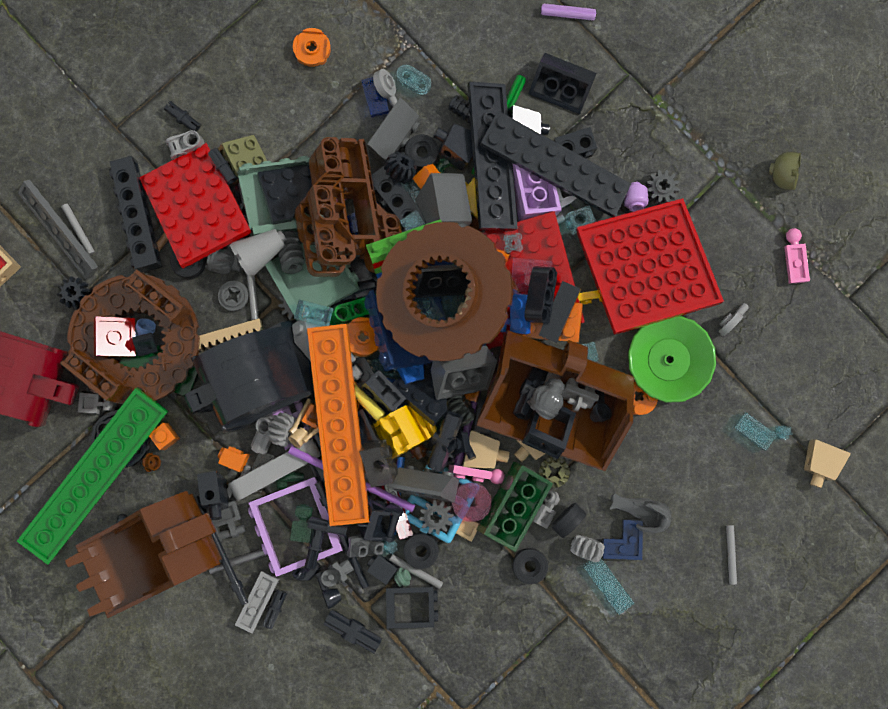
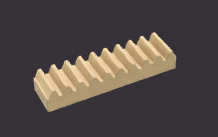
[199,319,264,352]

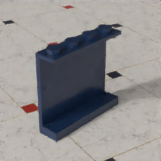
[364,290,446,371]

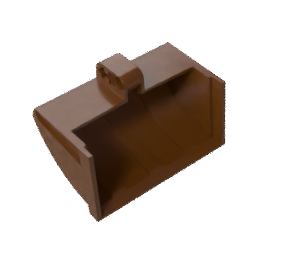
[476,330,634,471]

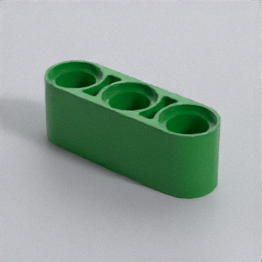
[329,297,370,325]

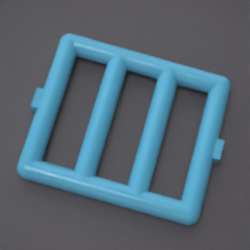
[405,465,479,543]

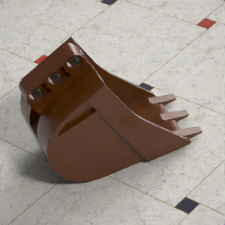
[65,491,222,618]

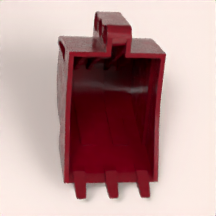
[0,331,80,427]

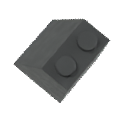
[415,173,472,227]

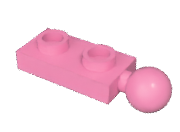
[784,228,810,284]
[448,465,505,484]

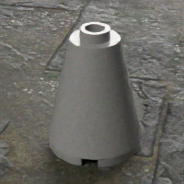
[230,229,287,278]

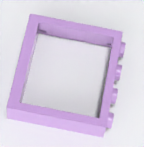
[248,477,344,577]

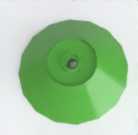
[628,316,716,403]

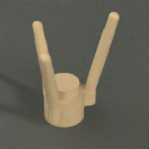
[288,398,319,448]

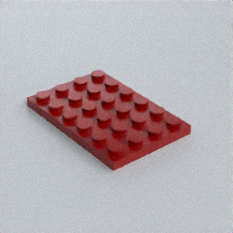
[140,143,252,268]

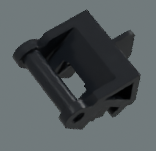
[357,495,403,542]

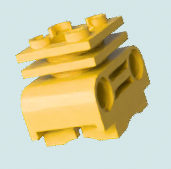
[374,405,437,460]

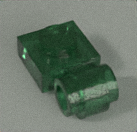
[290,504,313,543]

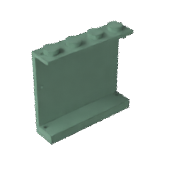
[237,156,325,236]
[265,233,360,321]

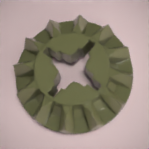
[539,457,570,488]

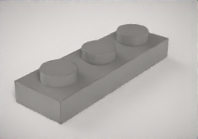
[235,571,280,634]

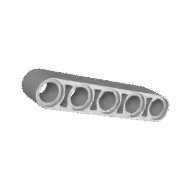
[228,438,322,501]

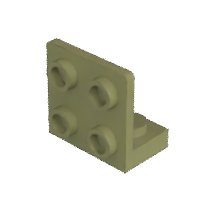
[218,135,267,187]

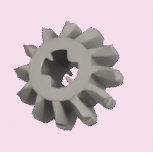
[267,412,296,447]
[570,534,605,562]

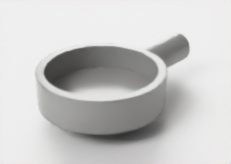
[373,69,397,107]
[717,303,749,337]

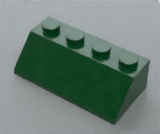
[477,462,553,552]

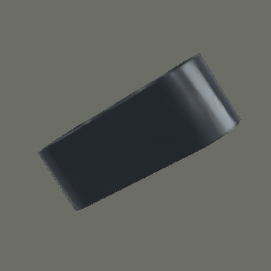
[524,266,557,324]

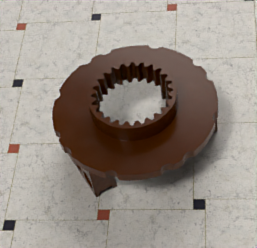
[376,222,520,361]
[60,270,200,404]

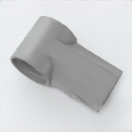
[251,415,275,454]

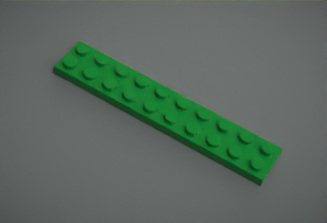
[17,388,169,565]

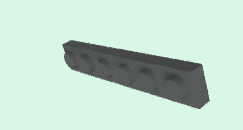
[18,180,98,280]

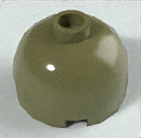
[769,152,801,190]

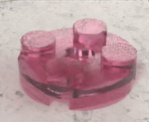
[452,483,491,522]

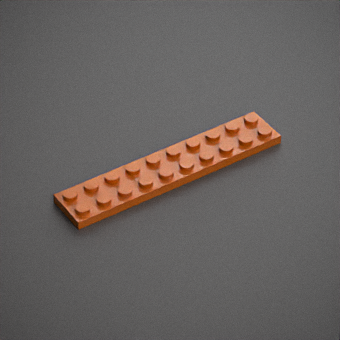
[307,324,370,526]

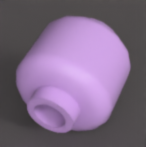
[624,182,648,212]

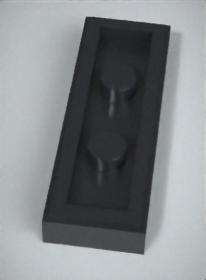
[539,281,581,343]

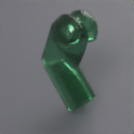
[436,158,457,173]
[276,472,304,489]

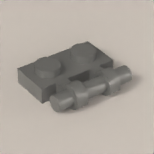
[206,500,246,542]

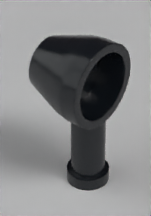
[590,389,612,423]
[315,571,342,609]

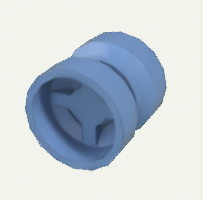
[135,318,156,336]

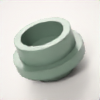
[394,567,411,587]

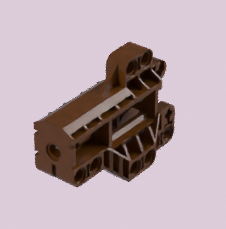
[295,137,402,277]

